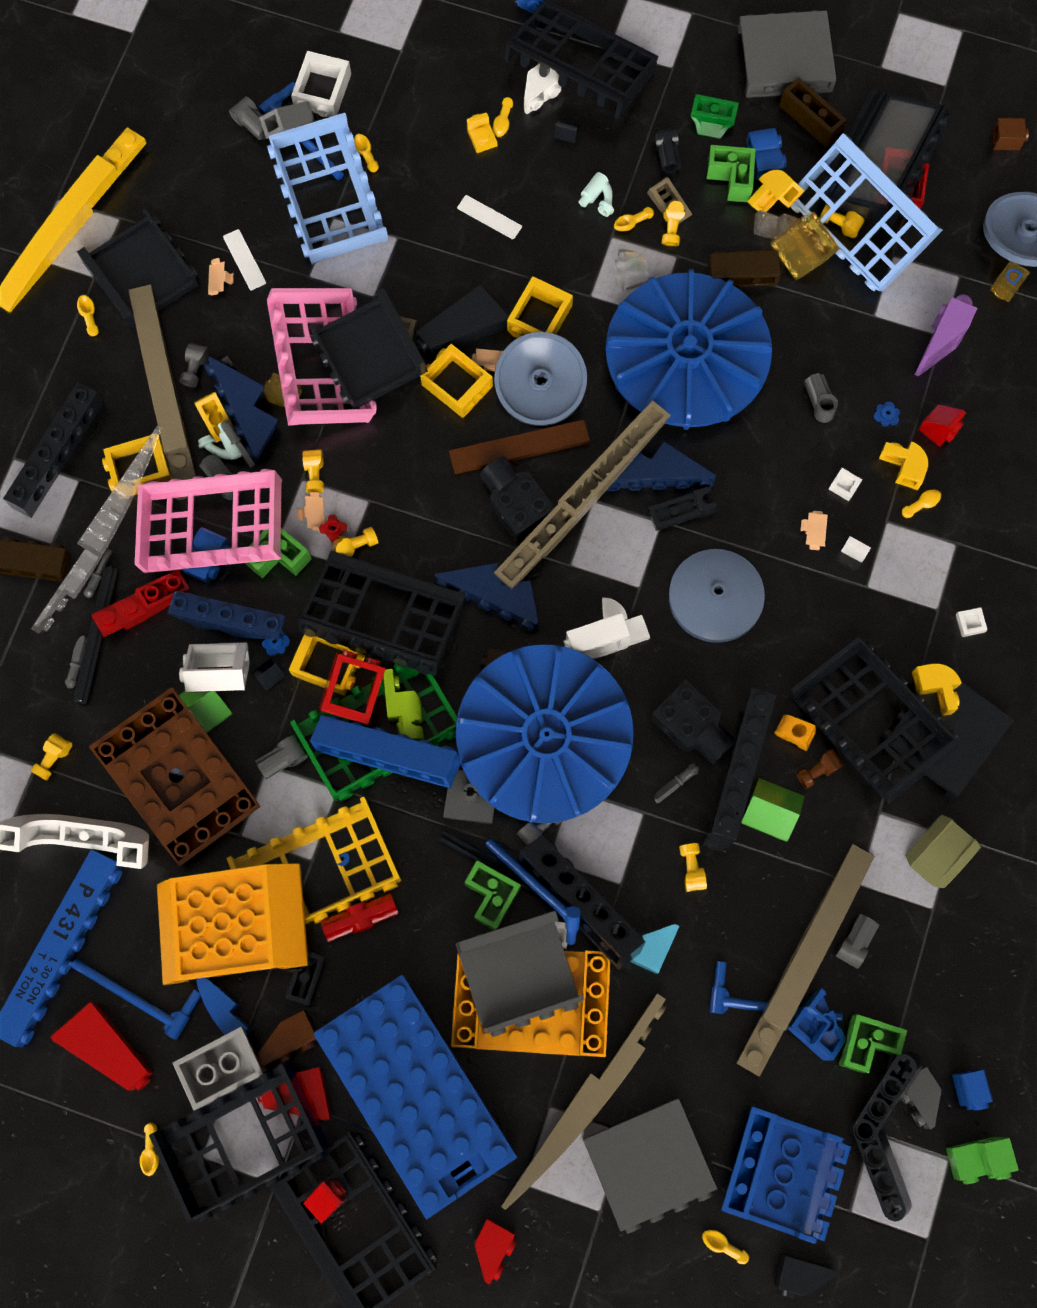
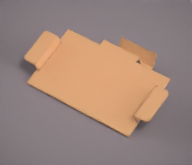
[208,258,233,296]
[472,348,503,371]
[297,492,325,531]
[801,511,828,550]

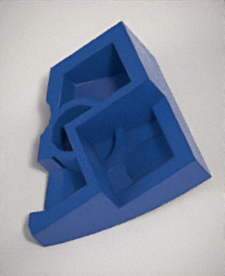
[787,988,846,1061]

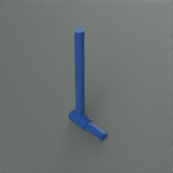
[258,82,344,180]
[485,839,581,945]
[71,958,201,1040]
[709,961,843,1023]

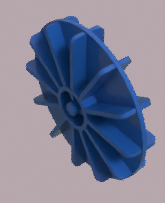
[606,269,772,430]
[456,645,633,823]

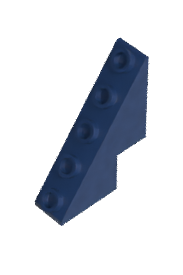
[204,356,278,463]
[607,442,716,491]
[435,563,539,631]
[168,591,285,639]

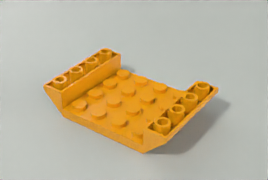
[157,864,308,985]
[451,951,610,1057]

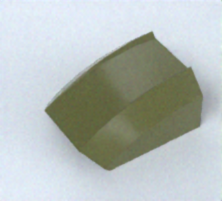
[905,815,981,888]

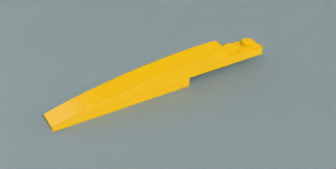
[0,127,146,313]

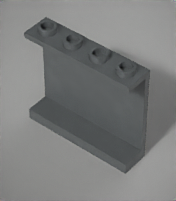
[738,10,836,98]
[455,911,584,1037]
[583,1098,717,1234]

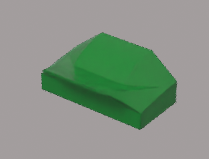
[691,94,739,139]

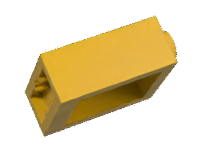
[507,276,573,338]
[420,344,493,418]
[102,433,172,499]
[289,634,365,696]

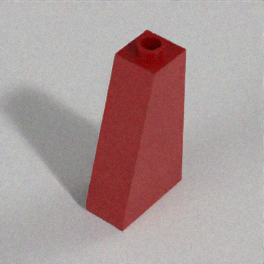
[51,1002,154,1091]

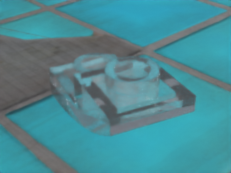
[754,210,803,242]

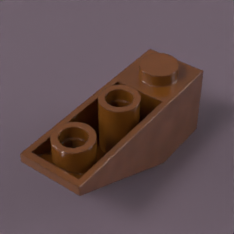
[256,1010,317,1073]

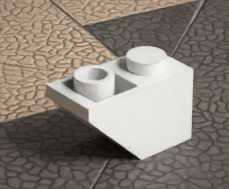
[524,64,561,114]

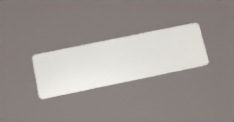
[457,195,522,239]
[223,229,266,290]

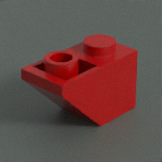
[919,405,966,447]
[303,1179,347,1223]
[475,1218,517,1285]

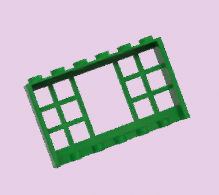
[290,664,457,801]

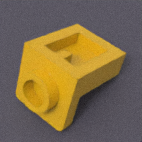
[467,113,497,153]

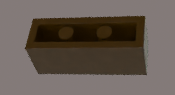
[779,77,847,148]
[708,249,781,288]
[0,537,72,582]

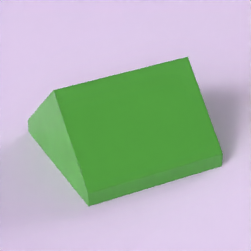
[179,691,233,733]
[741,778,805,842]

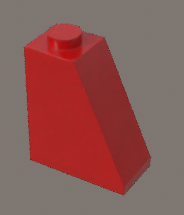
[257,1067,333,1120]

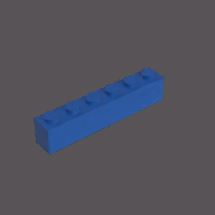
[310,715,461,788]

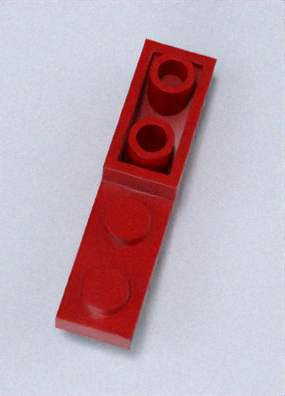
[92,569,190,637]

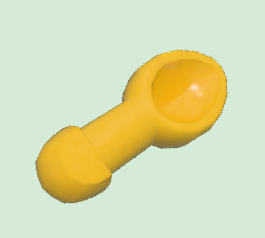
[493,97,513,137]
[354,134,379,172]
[614,207,654,231]
[77,295,99,336]
[902,489,942,518]
[140,1122,159,1176]
[702,1230,749,1264]

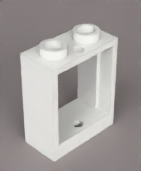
[291,51,351,117]
[563,613,630,659]
[179,643,250,692]

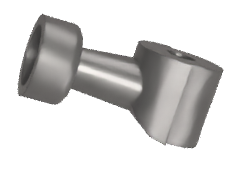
[179,343,209,387]
[517,821,562,845]

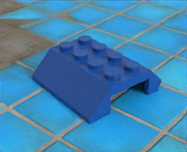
[721,1106,851,1244]

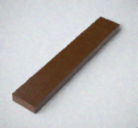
[449,420,590,474]

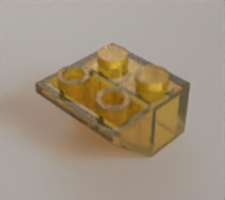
[770,212,840,280]

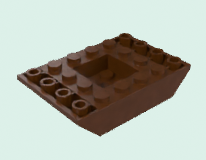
[89,687,261,867]

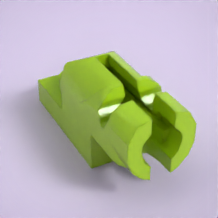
[383,669,424,741]

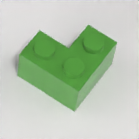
[707,145,756,202]
[245,528,312,579]
[465,861,521,931]
[838,1014,907,1073]
[946,1136,1019,1184]

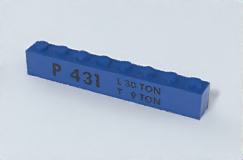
[0,849,123,1047]

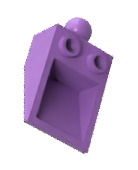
[914,294,977,376]

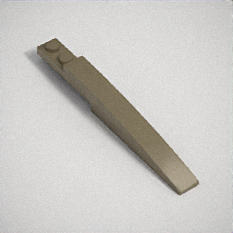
[129,285,200,501]
[494,400,670,589]
[736,844,875,1077]
[501,993,666,1210]

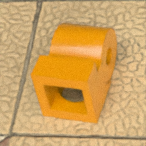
[775,714,816,751]

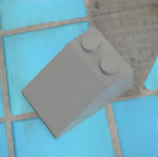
[173,1026,264,1111]

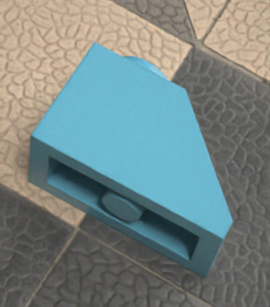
[630,924,679,974]

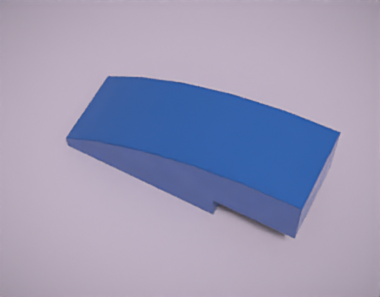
[196,977,252,1035]

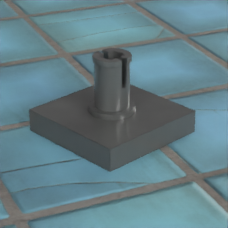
[443,770,495,825]

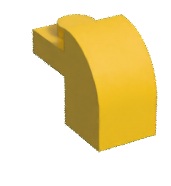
[747,170,804,216]
[879,442,928,490]
[912,664,962,716]

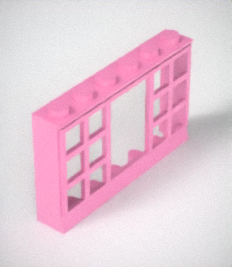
[267,288,376,426]
[135,469,282,573]

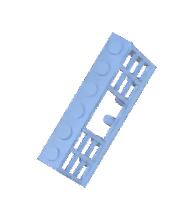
[267,113,388,264]
[790,133,943,292]

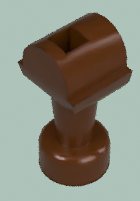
[796,749,844,789]

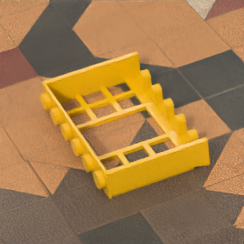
[226,797,401,928]

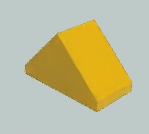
[194,392,234,443]

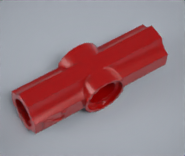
[321,893,399,942]

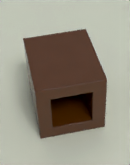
[992,118,1029,150]

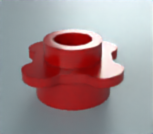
[319,515,347,542]

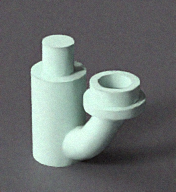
[579,172,614,217]
[198,423,242,460]

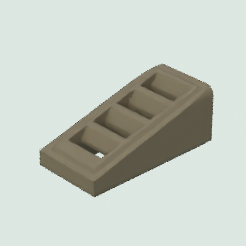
[647,177,692,223]

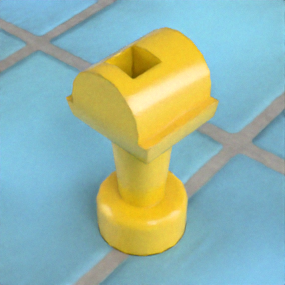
[662,201,685,246]
[819,204,864,238]
[303,449,324,494]
[332,527,378,557]
[30,733,72,781]
[679,843,707,892]

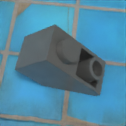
[259,101,315,139]
[896,1067,942,1129]

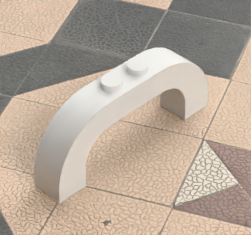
[0,814,149,869]

